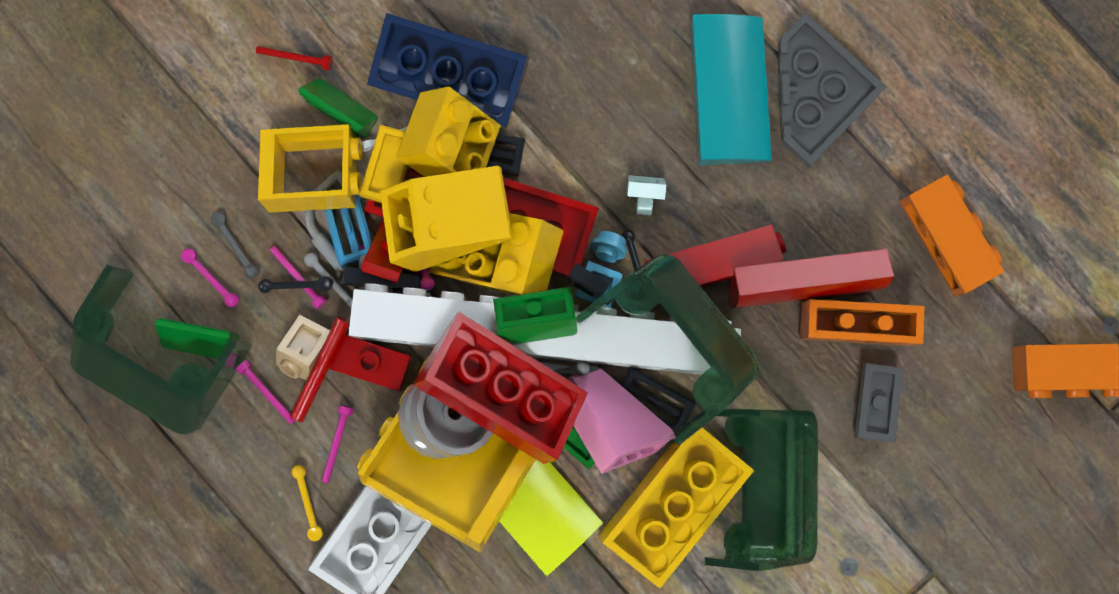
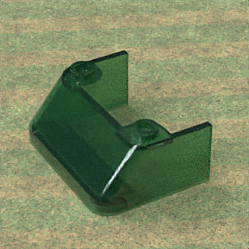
[576,255,759,446]
[70,264,252,434]
[705,408,818,571]

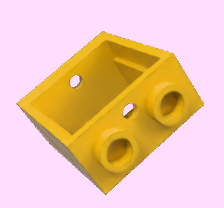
[258,124,363,213]

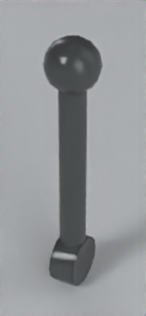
[210,212,259,279]

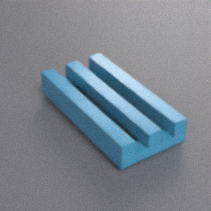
[324,195,373,269]

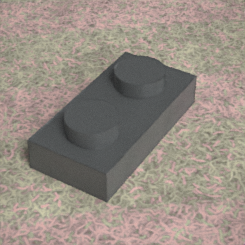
[854,363,903,443]

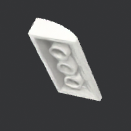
[308,486,431,594]

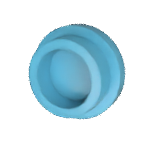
[590,231,627,263]

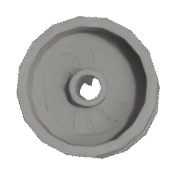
[398,384,493,459]

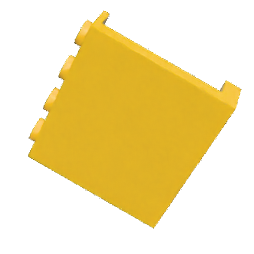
[357,356,536,553]

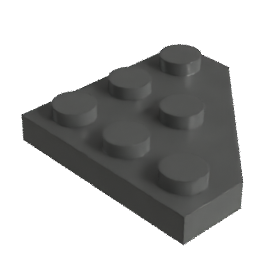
[778,12,886,168]

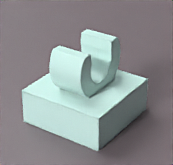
[627,175,666,215]

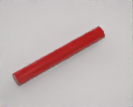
[290,316,350,422]

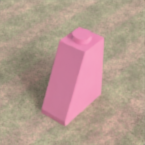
[567,369,675,474]

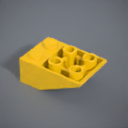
[380,166,513,272]
[429,213,563,296]

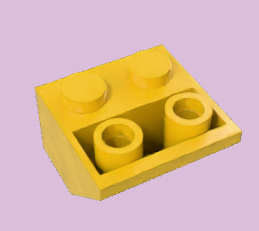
[396,86,501,177]

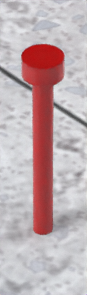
[256,46,333,71]

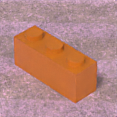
[899,174,1005,297]
[800,299,925,346]
[1013,344,1119,398]

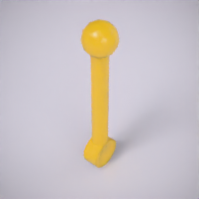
[291,465,324,541]

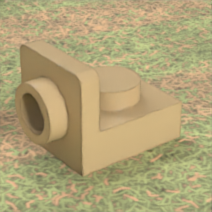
[276,314,330,381]

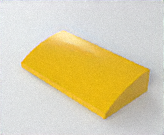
[598,420,754,588]

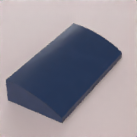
[367,13,530,128]

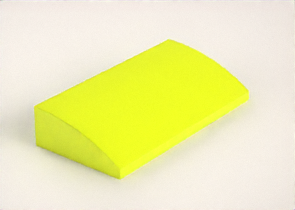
[499,460,603,576]

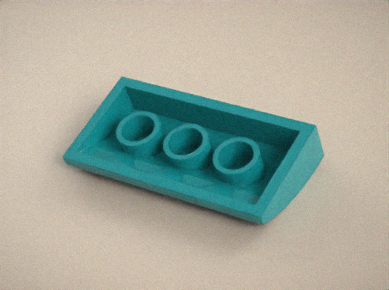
[690,14,772,166]

